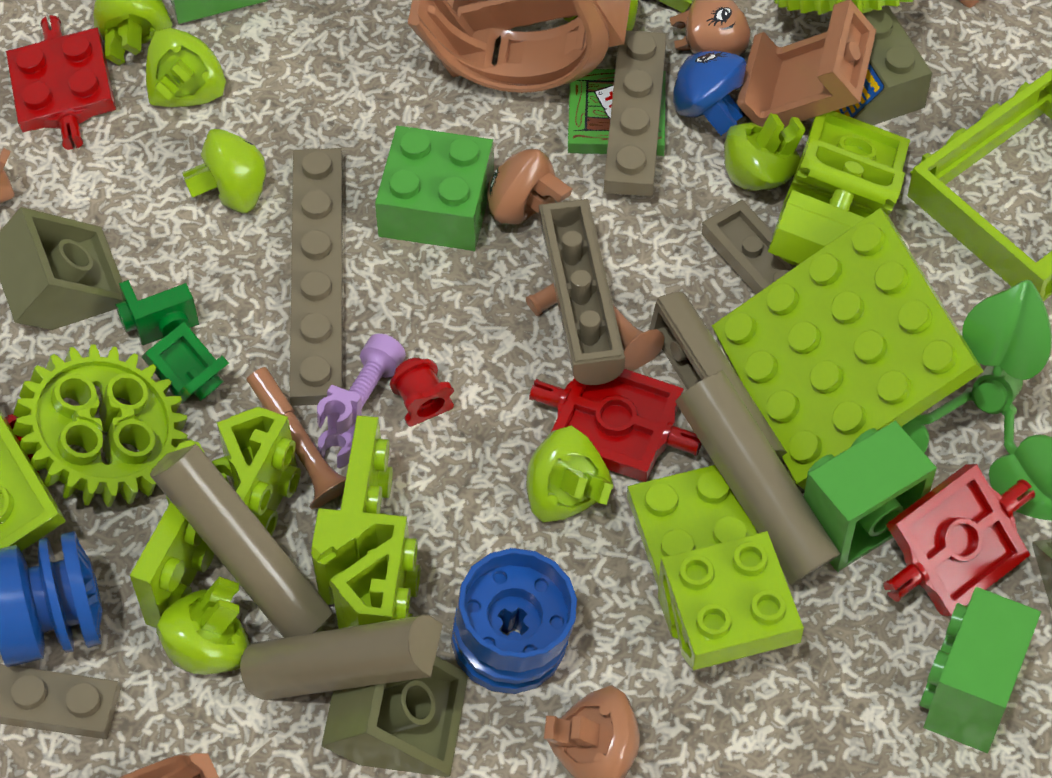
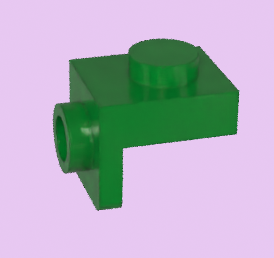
[115,280,199,346]
[142,322,229,404]

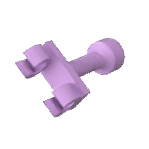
[317,334,406,468]

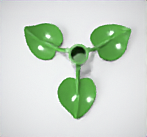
[902,280,1052,521]

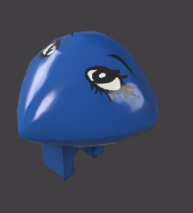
[673,51,746,136]

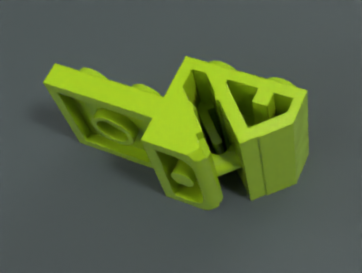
[768,111,910,265]
[130,407,301,628]
[311,415,421,629]
[627,465,804,670]

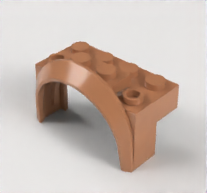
[407,0,631,93]

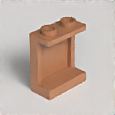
[737,0,876,127]

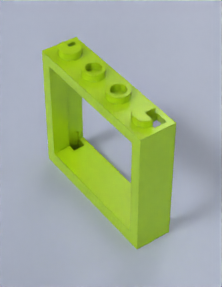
[907,69,1052,301]

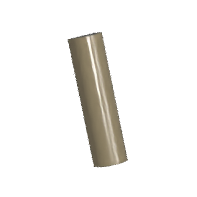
[539,199,625,385]
[649,292,787,465]
[675,370,840,585]
[150,444,332,638]
[240,615,443,700]

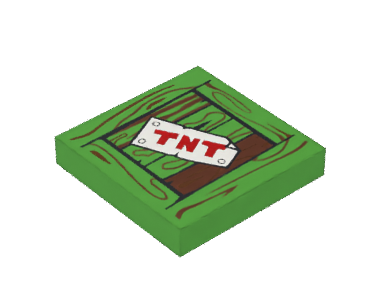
[568,69,666,156]

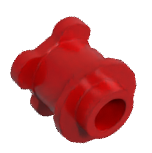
[390,358,454,427]

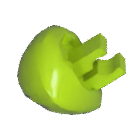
[93,0,173,66]
[146,27,226,107]
[724,113,806,191]
[182,129,266,214]
[526,425,614,523]
[156,576,250,675]

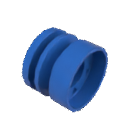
[0,531,103,667]
[451,548,577,694]

